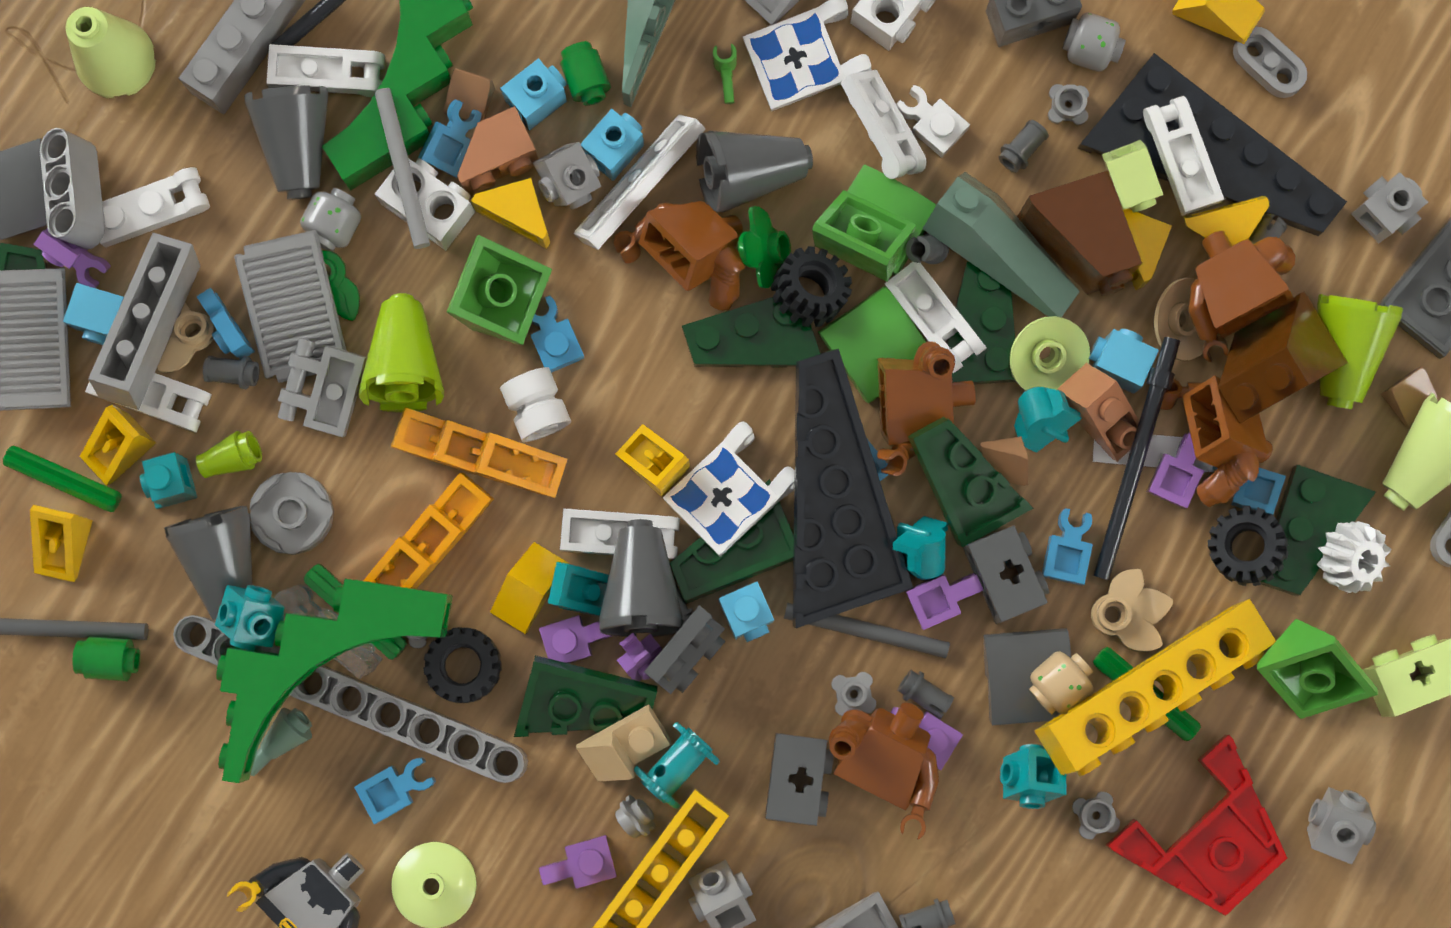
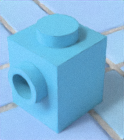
[500,58,567,131]
[581,108,644,181]
[63,283,124,345]
[1089,329,1159,394]
[719,581,774,642]

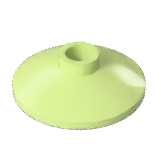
[1010,316,1090,391]
[392,842,477,928]

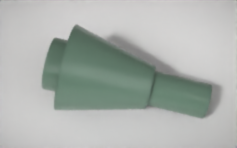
[251,708,312,776]

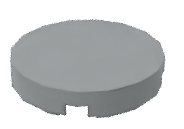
[249,472,334,555]

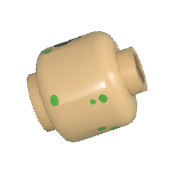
[1029,651,1093,715]

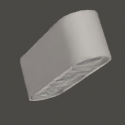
[40,128,105,249]

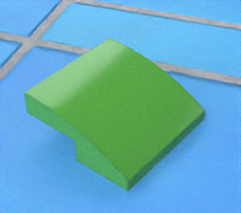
[847,164,936,275]
[818,286,926,403]

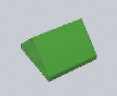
[812,190,917,282]
[447,235,552,345]
[1257,619,1378,719]

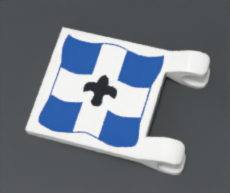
[743,0,871,112]
[663,421,795,557]

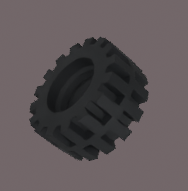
[423,627,502,703]

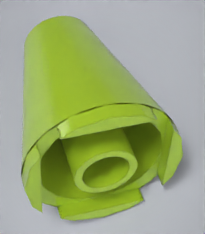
[359,293,444,413]
[1317,294,1403,409]

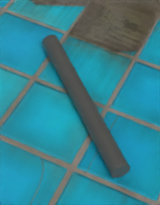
[784,603,950,658]
[0,618,149,640]

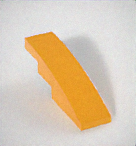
[391,407,568,498]
[363,472,494,589]

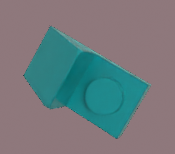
[548,562,609,617]

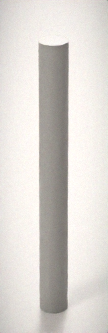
[374,88,430,249]

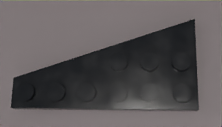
[1078,53,1347,236]
[793,348,913,628]

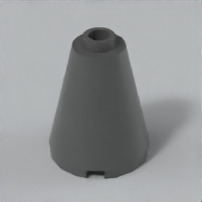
[244,85,328,200]
[696,131,813,213]
[164,506,253,620]
[599,519,684,637]

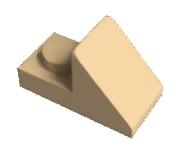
[576,705,671,781]

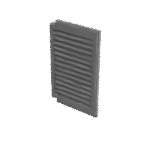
[234,230,347,383]
[0,268,71,411]

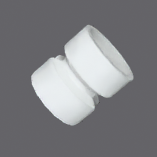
[500,367,572,442]

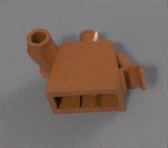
[613,201,745,311]
[1189,231,1295,362]
[877,341,976,476]
[1161,375,1273,507]
[829,703,939,840]

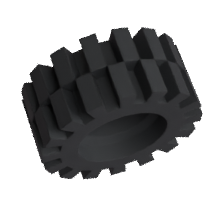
[771,246,852,327]
[1208,506,1288,586]

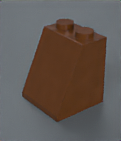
[1017,170,1143,296]
[1218,291,1348,423]

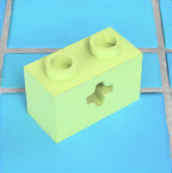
[1102,140,1163,212]
[1363,634,1451,717]

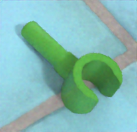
[713,44,737,104]

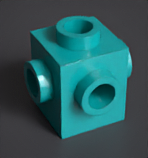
[215,585,285,650]
[1000,744,1067,809]

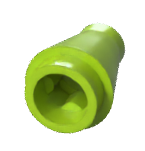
[196,431,262,478]

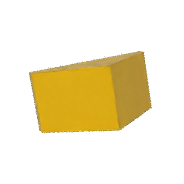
[1172,0,1265,44]
[471,178,550,249]
[1183,196,1270,246]
[1123,208,1172,290]
[79,405,156,486]
[615,424,690,497]
[30,505,93,582]
[490,542,569,634]

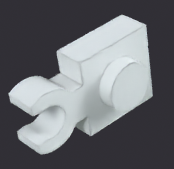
[897,85,970,158]

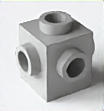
[533,142,602,209]
[1351,172,1428,244]
[1307,787,1376,864]
[688,860,756,928]

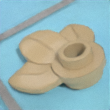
[157,303,215,372]
[1091,569,1173,651]

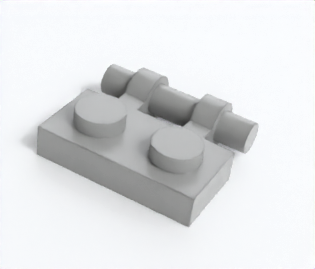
[278,338,367,437]

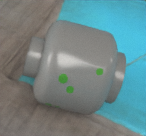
[1062,12,1126,72]
[300,188,361,252]

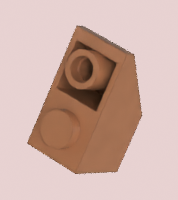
[457,106,538,193]
[1057,363,1139,462]

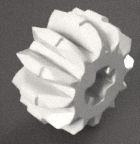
[1317,521,1392,593]

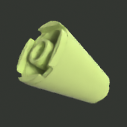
[66,7,156,98]
[1382,393,1451,511]

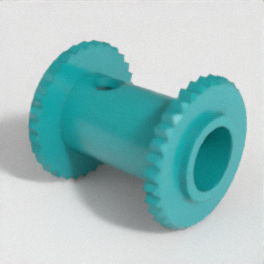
[634,722,719,809]

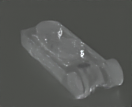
[274,584,383,679]

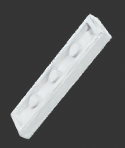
[574,115,705,250]

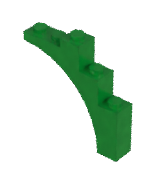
[322,0,473,191]
[216,578,453,783]

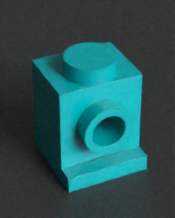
[140,452,198,509]

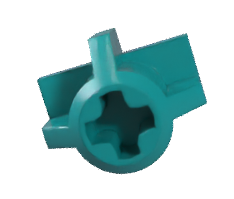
[1014,387,1082,453]
[893,516,948,580]

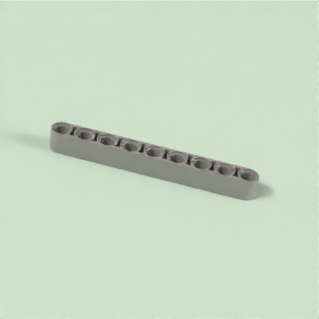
[173,615,528,783]

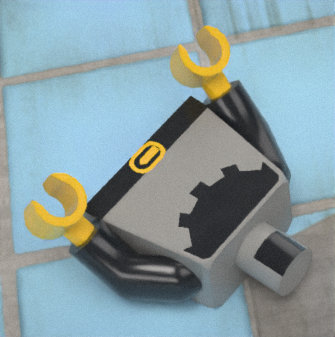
[227,853,365,928]

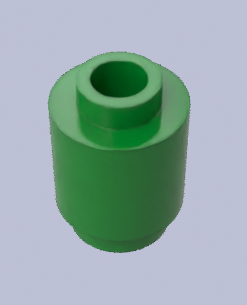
[560,41,611,106]
[72,637,140,681]

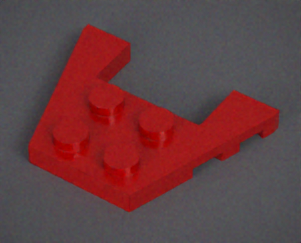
[1106,735,1287,916]

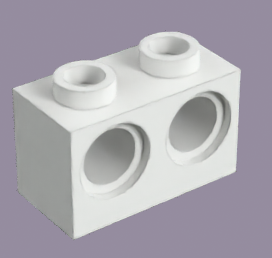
[850,0,936,51]
[375,158,475,251]

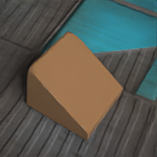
[443,68,495,122]
[1381,366,1439,427]
[980,437,1028,486]

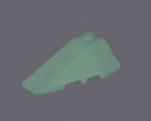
[622,0,676,107]
[923,172,1080,317]

